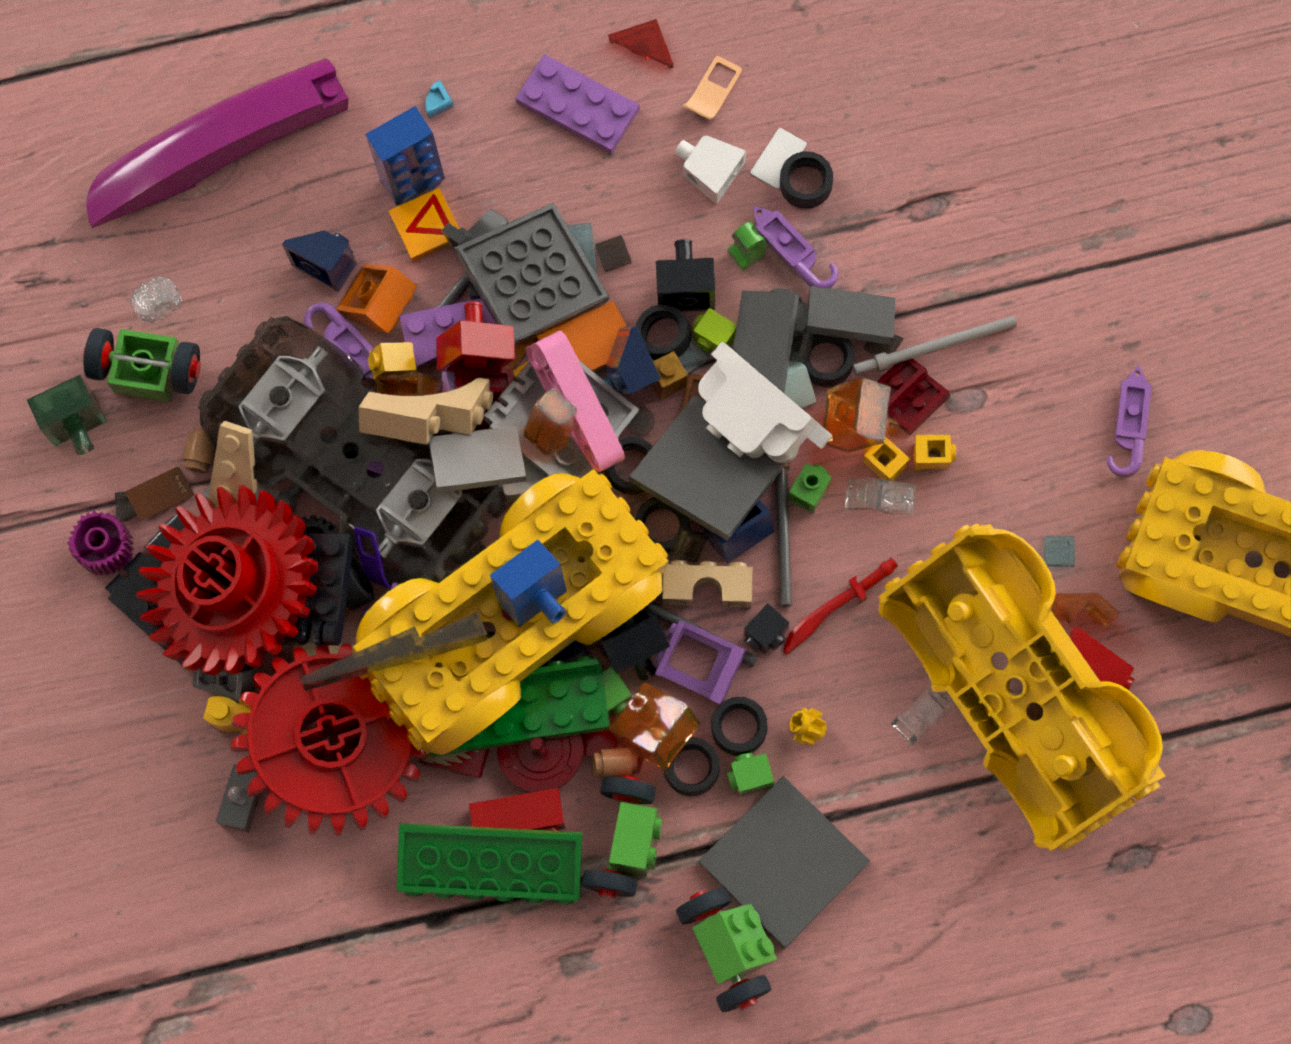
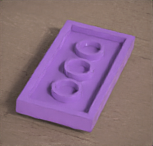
[515,54,640,154]

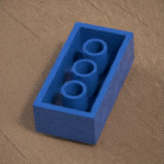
[365,106,445,206]

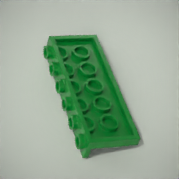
[431,656,611,757]
[397,823,583,905]

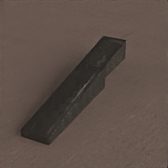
[300,612,487,691]

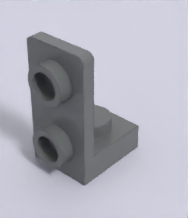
[441,209,509,250]

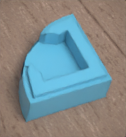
[425,80,453,118]

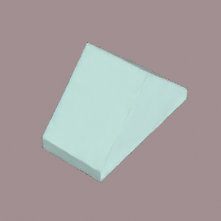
[784,351,817,409]

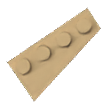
[208,421,257,507]

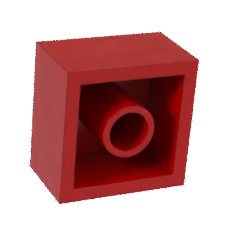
[436,301,515,373]

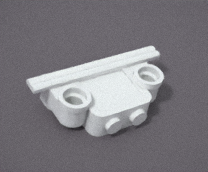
[698,341,833,463]

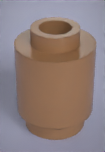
[182,428,217,473]
[592,747,637,780]

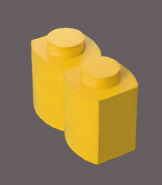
[203,696,251,734]

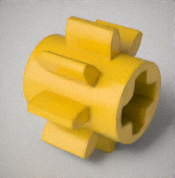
[789,707,827,746]

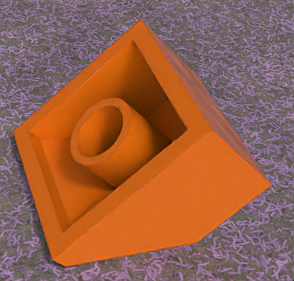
[336,263,417,333]

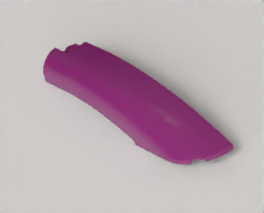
[86,58,349,228]

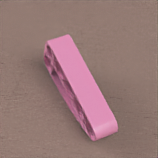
[526,331,625,473]

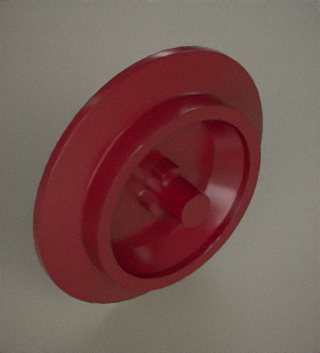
[497,734,584,792]

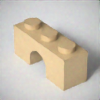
[663,560,753,608]

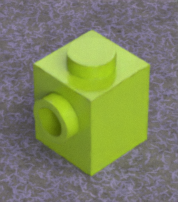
[692,308,737,353]

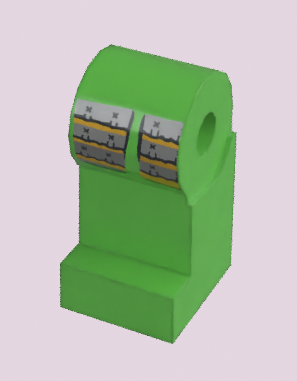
[728,222,766,271]

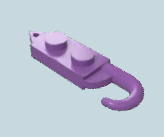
[753,206,839,288]
[304,302,386,384]

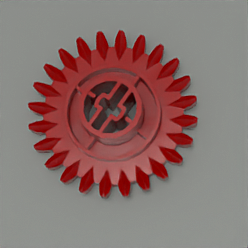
[136,485,318,676]
[231,643,426,836]

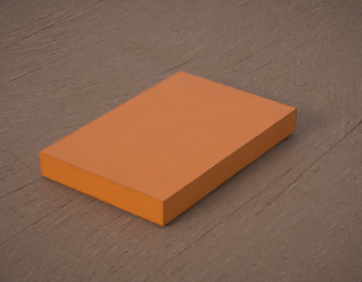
[536,301,627,373]

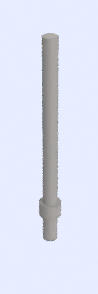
[852,316,1017,376]

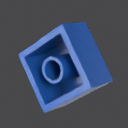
[490,540,567,627]

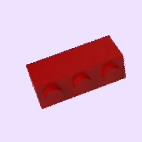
[469,788,566,831]

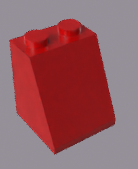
[1069,626,1135,690]

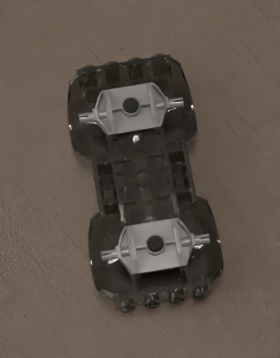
[198,316,507,585]

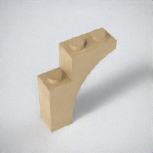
[358,378,493,444]

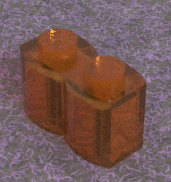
[375,371,443,396]

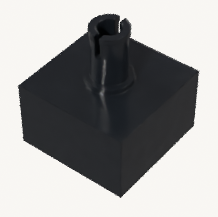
[656,239,715,312]
[596,606,670,681]

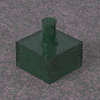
[27,375,107,455]

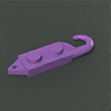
[1107,365,1151,477]

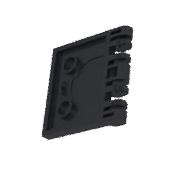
[280,534,355,646]

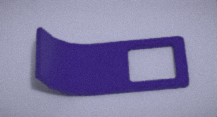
[354,526,392,590]

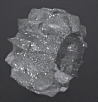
[130,276,182,323]

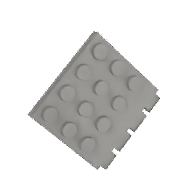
[483,361,639,478]

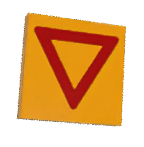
[388,188,460,262]

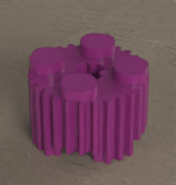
[67,510,134,576]

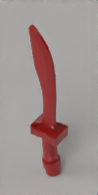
[784,557,898,655]

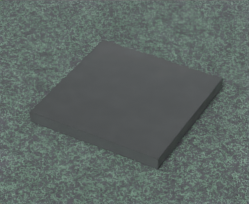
[454,202,610,345]
[629,395,787,541]
[698,776,870,948]

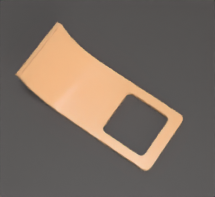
[683,56,742,120]

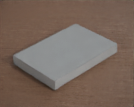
[429,426,526,493]

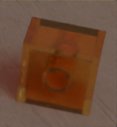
[823,378,898,453]
[609,682,701,770]

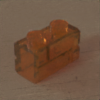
[523,389,577,456]

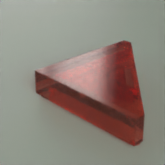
[608,19,674,68]

